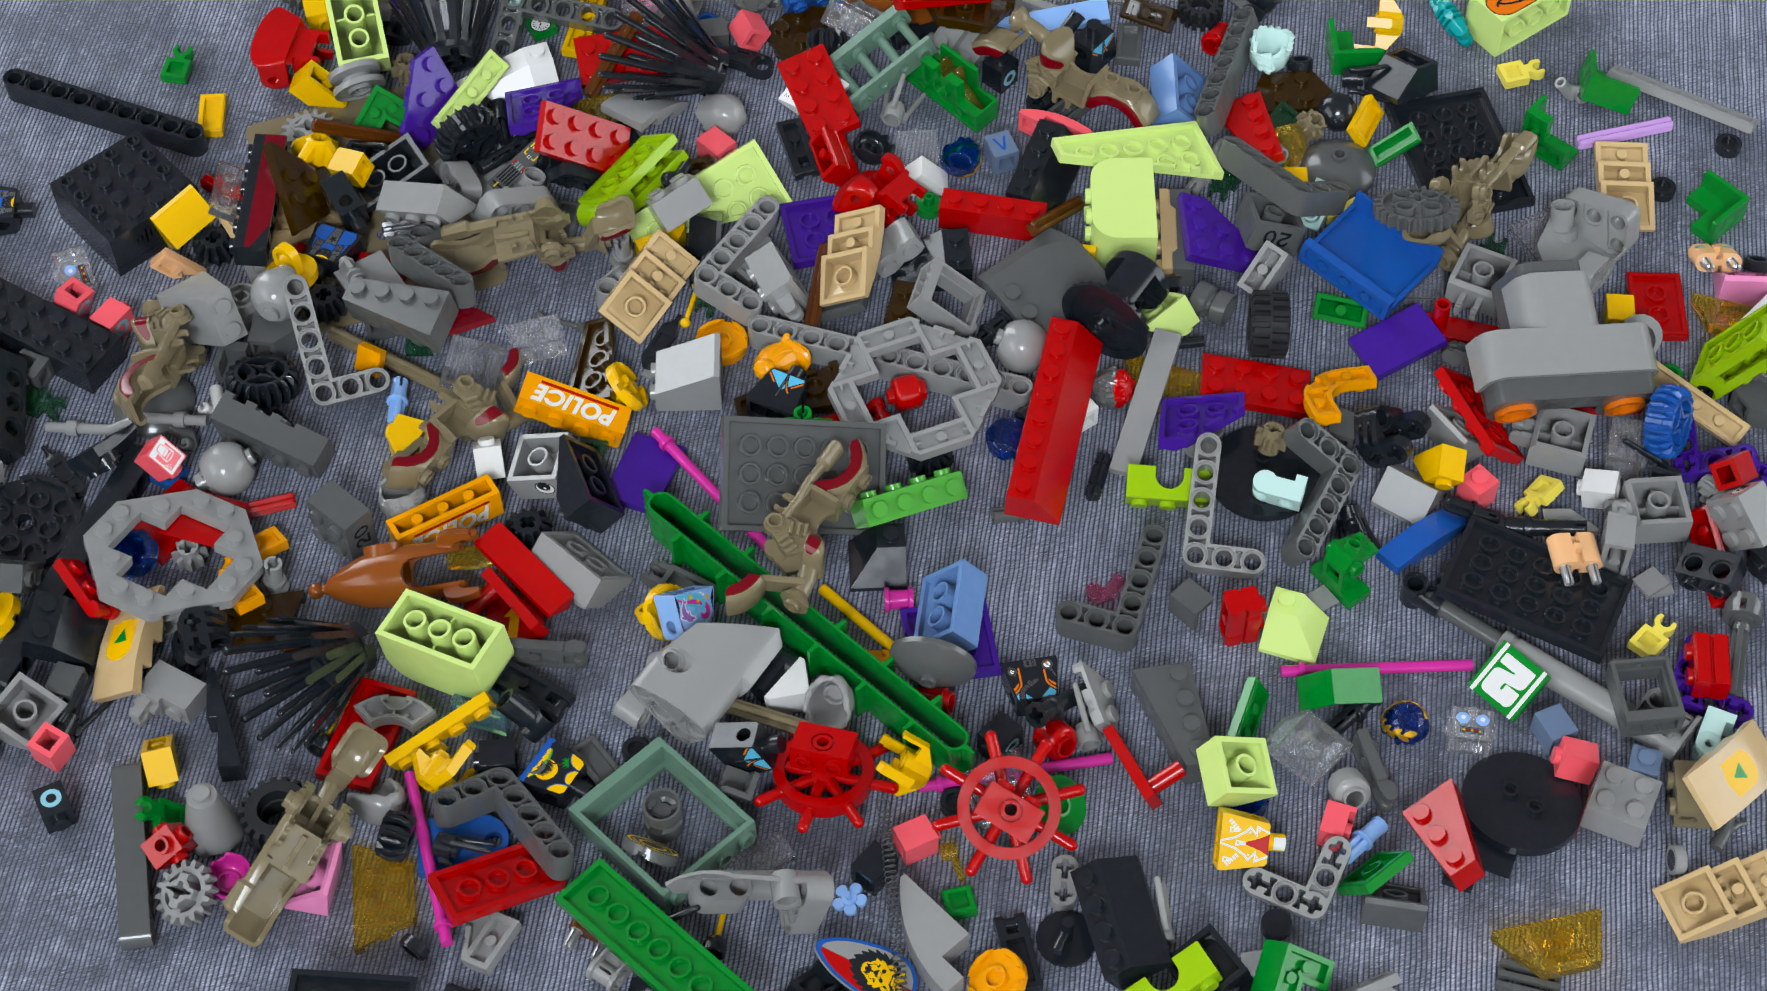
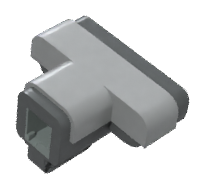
[1465,260,1659,423]

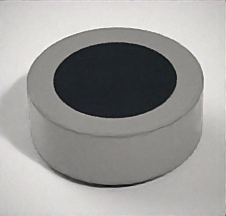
[1666,845,1688,875]

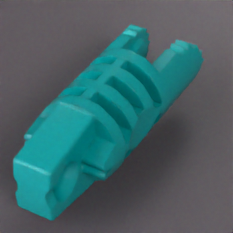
[1429,0,1473,47]

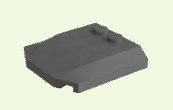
[976,227,1107,334]

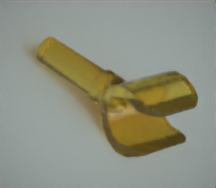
[940,842,966,882]

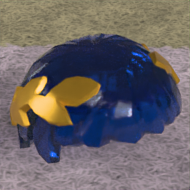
[940,137,982,178]
[1379,700,1430,745]

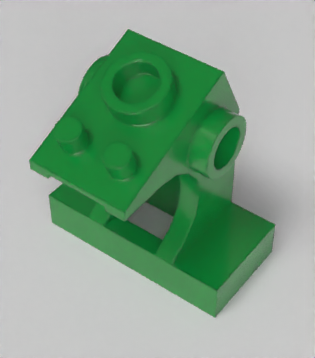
[1310,532,1380,610]

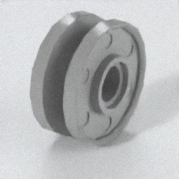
[328,58,386,102]

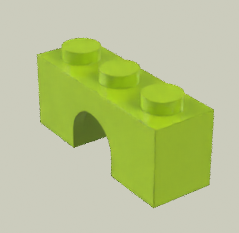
[1125,464,1212,511]
[1124,941,1223,991]

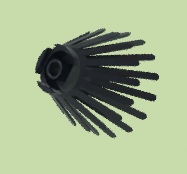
[388,0,497,73]
[597,0,729,101]
[222,615,377,754]

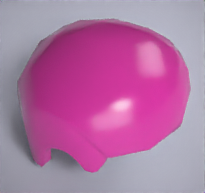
[209,852,251,900]

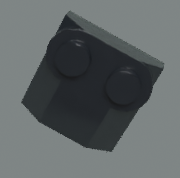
[66,423,137,480]
[1166,923,1250,991]

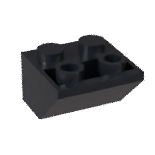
[1365,47,1438,105]

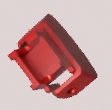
[250,7,334,89]
[832,152,927,229]

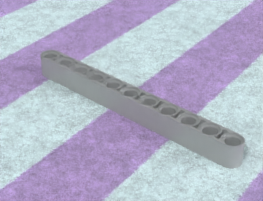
[747,314,1033,412]

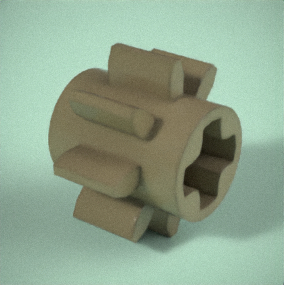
[391,53,414,84]
[1293,109,1327,143]
[1253,421,1287,456]

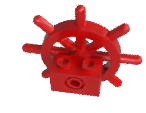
[754,720,899,834]
[932,730,1086,885]

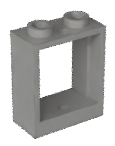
[907,257,987,338]

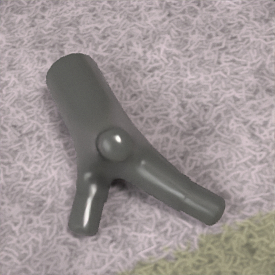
[1711,816,1748,852]

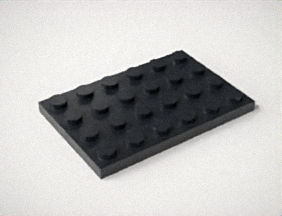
[1385,87,1536,214]
[1435,514,1634,665]

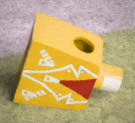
[1212,806,1286,870]

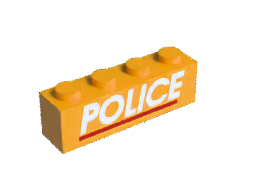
[513,371,632,449]
[385,473,504,545]

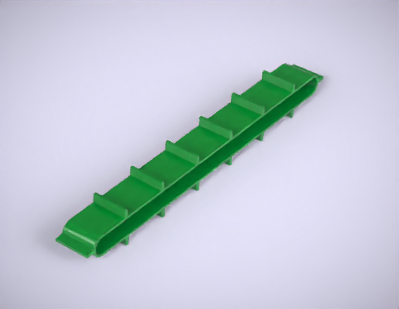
[643,488,975,774]

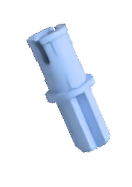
[386,376,409,423]
[1337,816,1388,865]

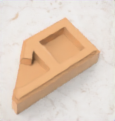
[150,247,207,279]

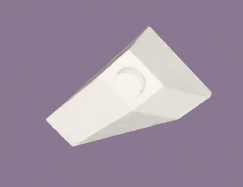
[455,42,559,101]

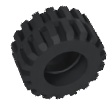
[1247,290,1291,359]
[239,776,302,855]

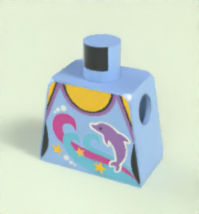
[654,585,714,640]

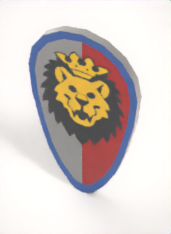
[814,937,918,991]

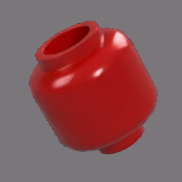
[885,374,927,412]
[1033,719,1077,761]

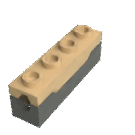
[1155,188,1194,286]

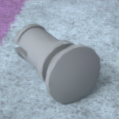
[611,233,636,268]
[261,556,290,595]

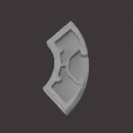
[354,694,437,733]

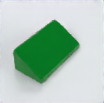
[1311,292,1369,329]

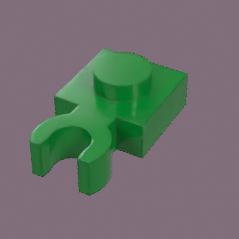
[160,45,194,85]
[135,796,185,829]

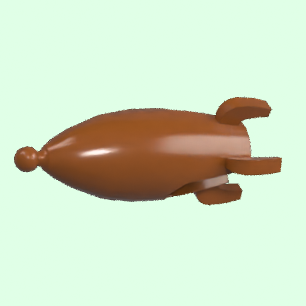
[308,528,484,609]

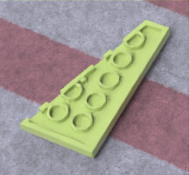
[1051,121,1224,180]
[628,139,792,245]

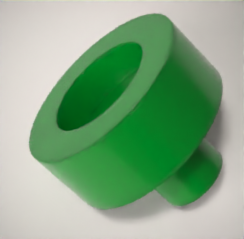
[916,192,941,220]

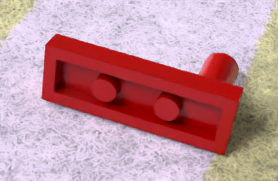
[1427,298,1499,344]
[464,567,550,639]
[1102,724,1187,810]

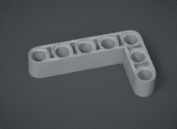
[693,196,779,326]
[283,275,390,407]
[1182,432,1266,580]

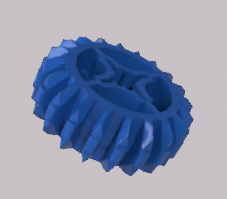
[1642,384,1694,459]

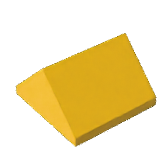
[150,184,218,250]

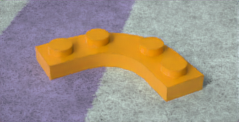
[1303,365,1377,426]
[218,526,289,616]

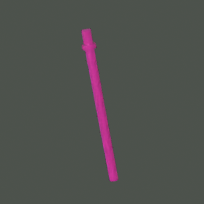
[650,427,767,551]
[1280,659,1474,677]
[919,752,1113,793]
[404,771,453,947]

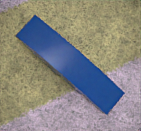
[1376,508,1468,575]

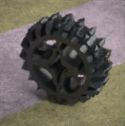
[433,103,502,165]
[225,353,300,410]

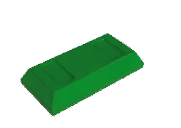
[1367,121,1422,168]

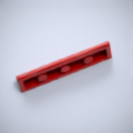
[1689,504,1745,609]
[473,522,574,618]

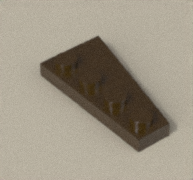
[569,317,616,402]
[734,360,839,417]

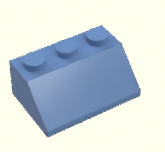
[1150,53,1206,125]
[914,559,988,652]

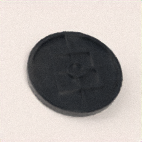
[1212,426,1320,522]
[1460,752,1583,856]

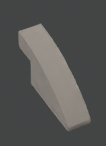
[900,874,969,991]

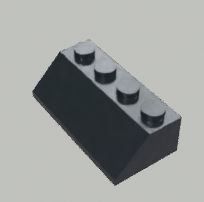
[1005,119,1082,212]
[1070,855,1175,990]

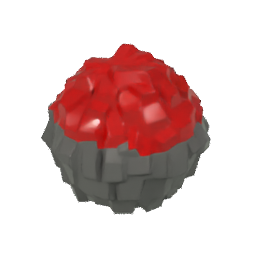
[1093,365,1136,410]

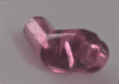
[1085,574,1125,604]

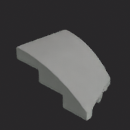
[601,93,688,132]

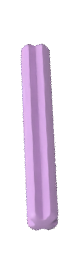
[1575,116,1673,150]

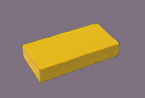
[197,93,228,138]
[1346,94,1384,148]

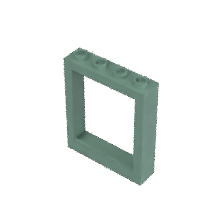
[568,736,757,912]

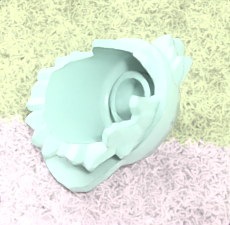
[1249,25,1295,75]

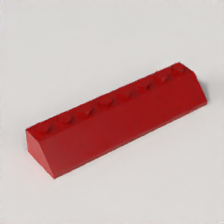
[1004,316,1103,525]

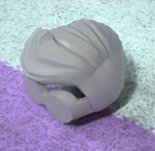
[378,478,426,519]

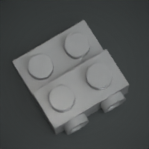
[927,26,986,66]

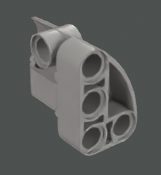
[433,158,558,221]
[1537,187,1640,295]
[629,623,783,744]
[665,869,834,935]

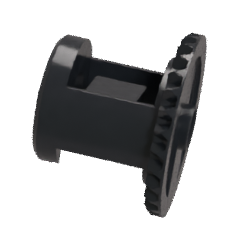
[1062,250,1169,360]

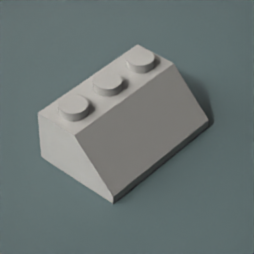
[376,180,476,226]
[531,531,633,610]

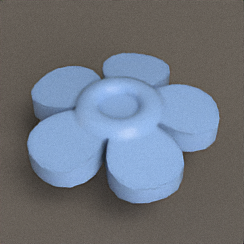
[832,883,868,916]

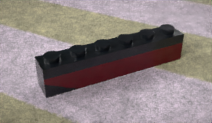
[229,134,288,267]

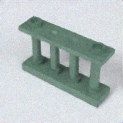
[829,5,938,114]

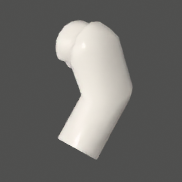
[198,384,224,420]

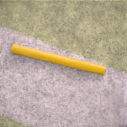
[818,584,895,651]

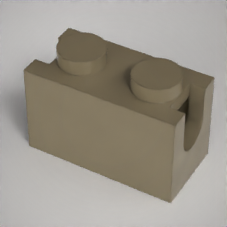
[1664,760,1710,829]

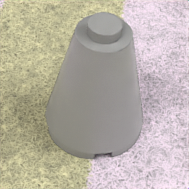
[184,783,244,858]

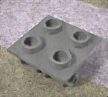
[333,250,405,291]

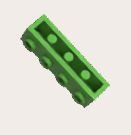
[850,467,968,529]

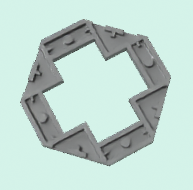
[828,317,1002,461]
[83,489,264,622]

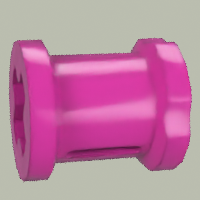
[884,586,914,613]

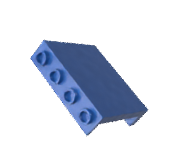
[1298,190,1444,321]

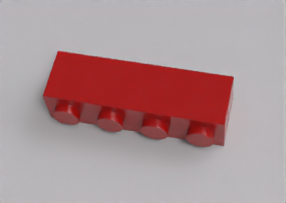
[939,188,1047,241]

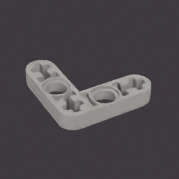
[1242,836,1351,922]

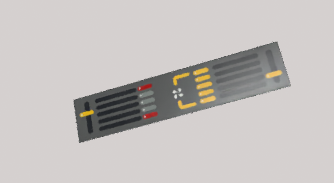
[487,138,539,189]

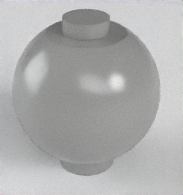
[250,265,304,322]
[993,319,1047,374]
[193,441,257,497]

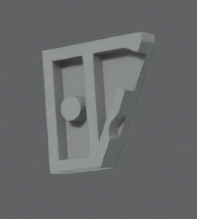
[1072,661,1119,733]

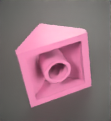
[1712,271,1767,306]
[284,841,343,916]

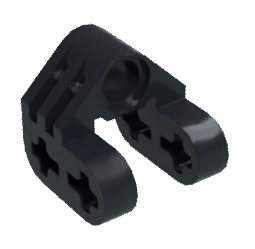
[536,154,602,191]
[1354,405,1432,468]
[171,606,233,680]

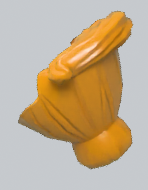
[753,333,811,379]

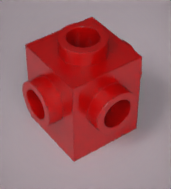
[140,822,198,870]

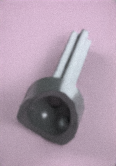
[1722,591,1764,698]

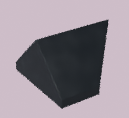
[687,211,722,259]

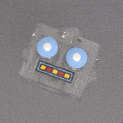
[51,244,98,289]
[1444,706,1496,757]

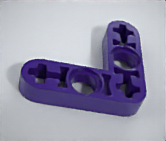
[1673,417,1759,483]
[1674,635,1754,729]

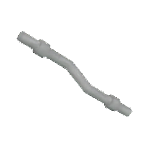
[45,411,209,437]

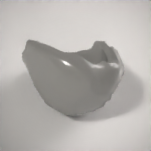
[695,93,747,135]
[803,675,855,729]
[346,777,405,826]

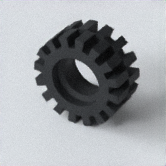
[1178,0,1224,32]

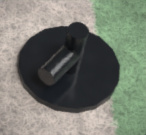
[1036,910,1095,968]

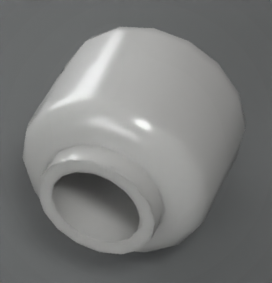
[1327,767,1371,810]

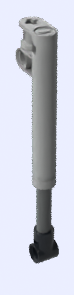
[1399,572,1703,762]

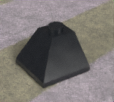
[848,523,907,592]

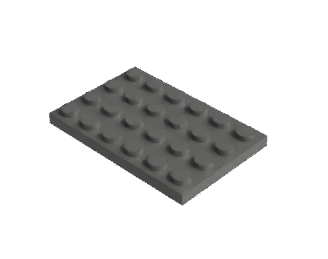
[718,415,886,536]

